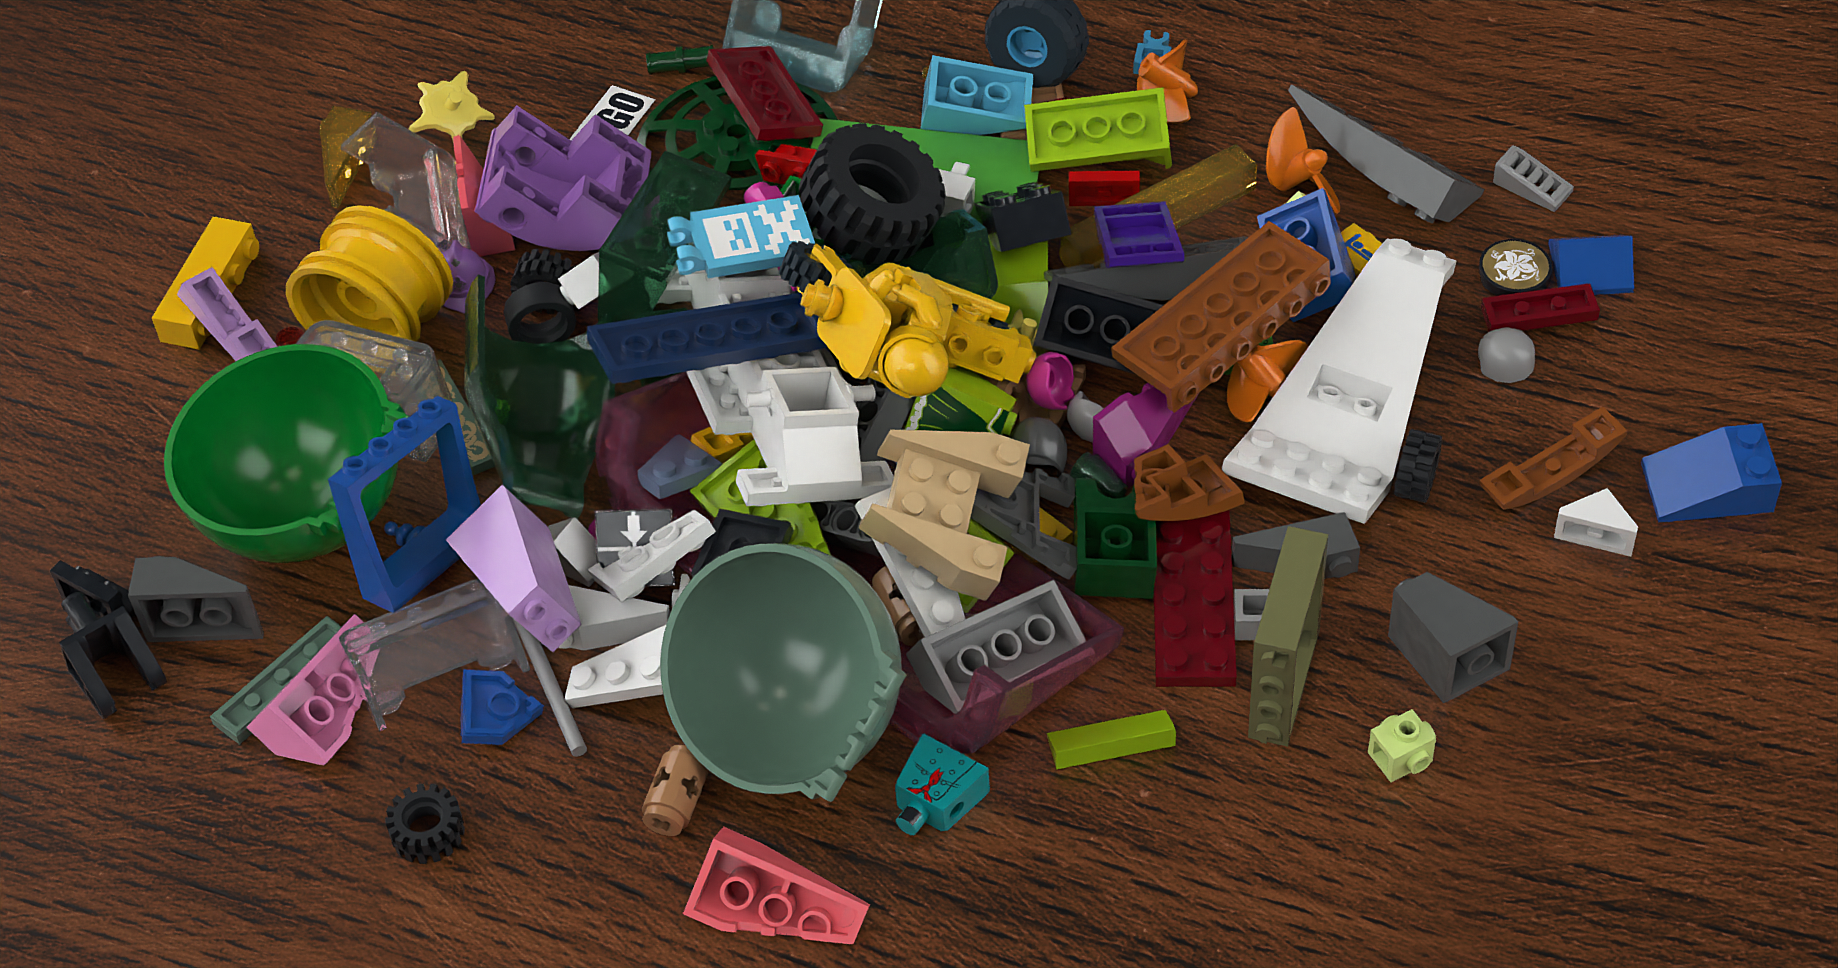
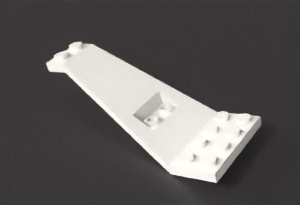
[1222,238,1456,524]

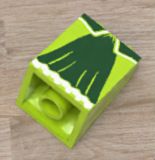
[904,365,1018,436]

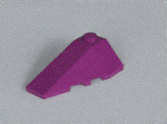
[1093,383,1199,491]

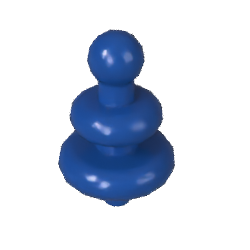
[384,521,426,546]

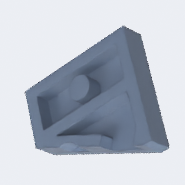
[638,434,722,499]

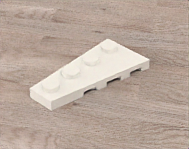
[855,487,965,637]

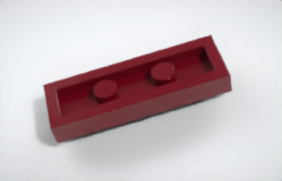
[1480,283,1600,332]

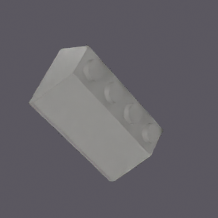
[906,580,1091,714]

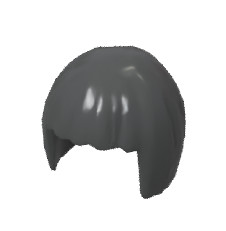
[1009,417,1068,476]

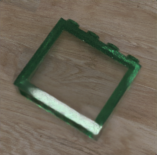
[598,151,731,325]

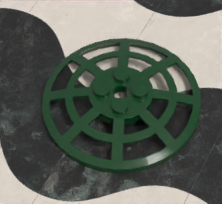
[637,76,838,219]

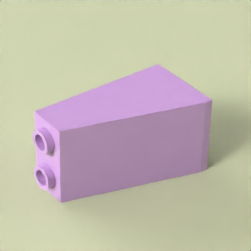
[446,485,581,652]

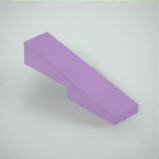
[177,267,277,361]

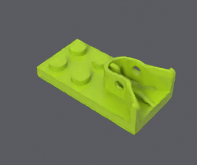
[1024,87,1172,172]

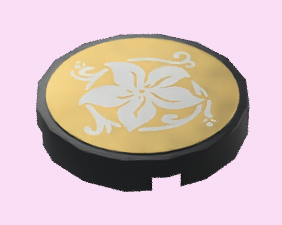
[1478,239,1552,296]

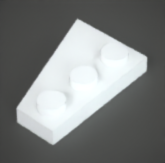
[587,510,716,602]
[564,625,666,708]

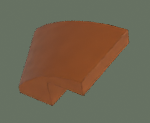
[1134,444,1245,521]

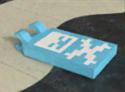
[667,195,815,278]

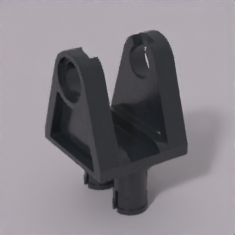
[59,592,167,719]

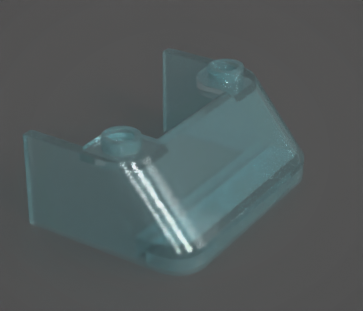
[722,0,882,92]

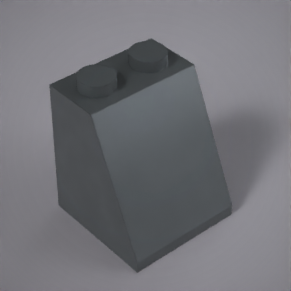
[1388,572,1518,703]

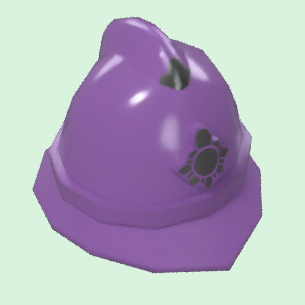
[442,240,496,314]

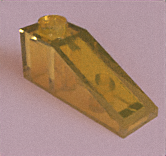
[319,106,378,208]

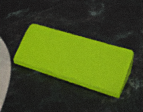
[1047,710,1176,769]

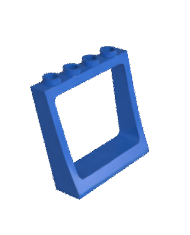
[328,395,481,613]

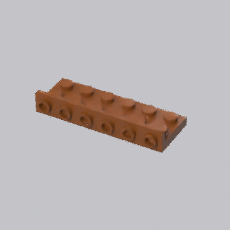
[1111,221,1331,413]

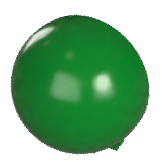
[164,344,409,563]

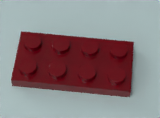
[706,46,823,141]

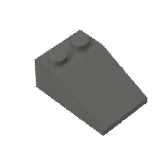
[128,556,264,642]

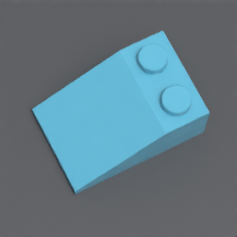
[920,55,1033,135]

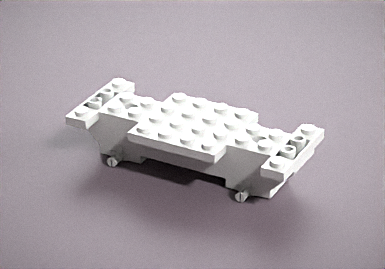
[646,267,894,506]

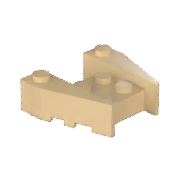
[859,430,1030,601]

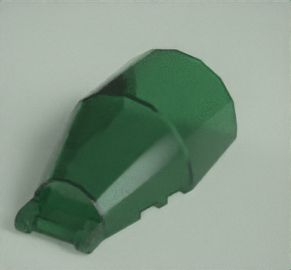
[464,274,616,519]

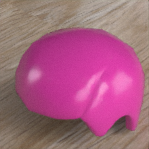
[1026,352,1075,410]

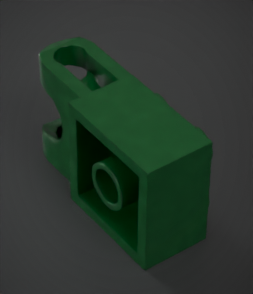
[1074,478,1157,599]

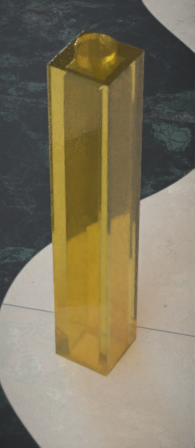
[1059,144,1257,269]

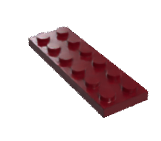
[1154,510,1237,687]

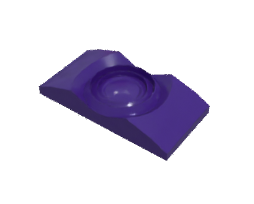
[1094,201,1184,268]

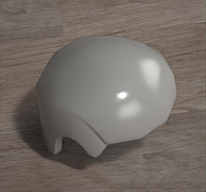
[1478,327,1535,383]
[1067,391,1104,443]

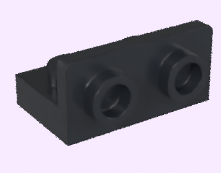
[50,560,135,618]

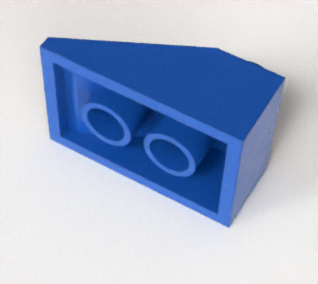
[1257,188,1356,322]
[1641,423,1782,523]

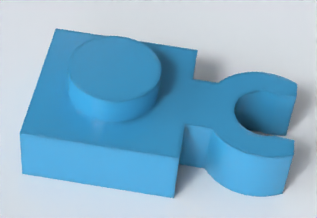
[1133,30,1171,74]

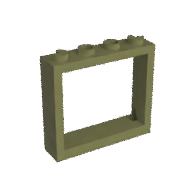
[1248,526,1329,746]

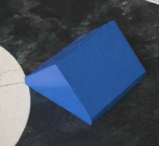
[1548,235,1634,295]

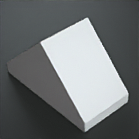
[1554,488,1638,557]
[548,517,598,587]

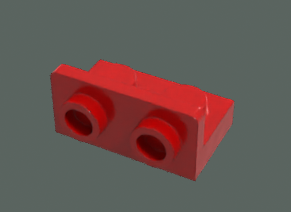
[755,144,817,184]

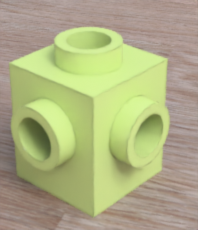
[1368,709,1436,782]

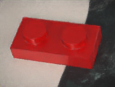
[1069,171,1140,206]

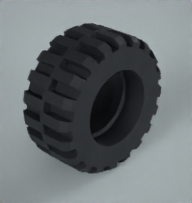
[799,123,946,264]

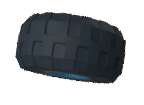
[985,0,1089,88]

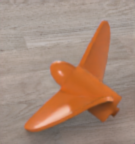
[1137,39,1198,124]
[1266,107,1340,214]
[1227,340,1309,422]

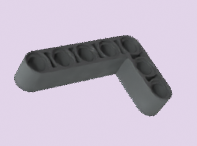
[811,378,916,557]

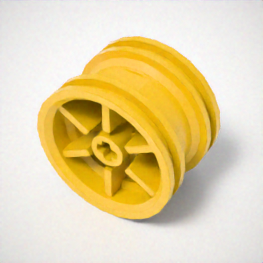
[286,205,454,369]

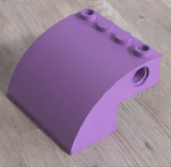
[475,105,652,251]

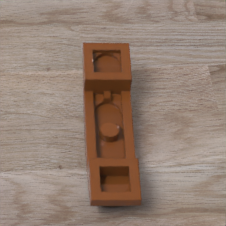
[1479,406,1628,510]

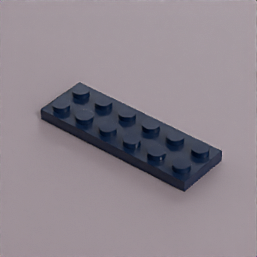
[587,293,828,384]

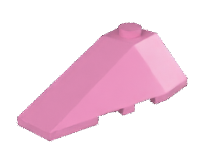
[246,614,383,766]

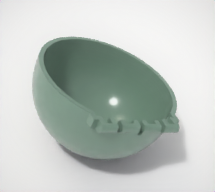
[660,543,907,802]

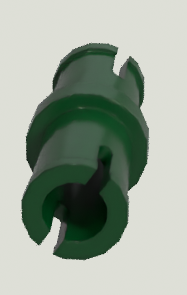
[646,45,714,75]

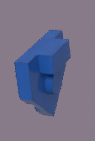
[460,669,544,745]

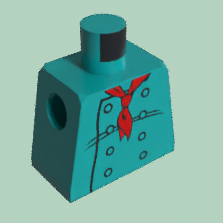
[895,733,990,835]

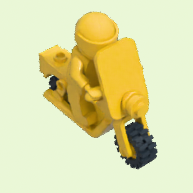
[778,241,1035,398]

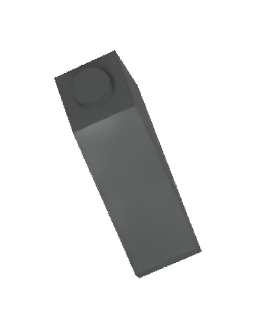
[1231,512,1360,579]

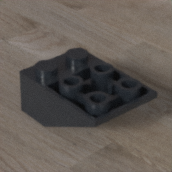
[974,182,1071,252]

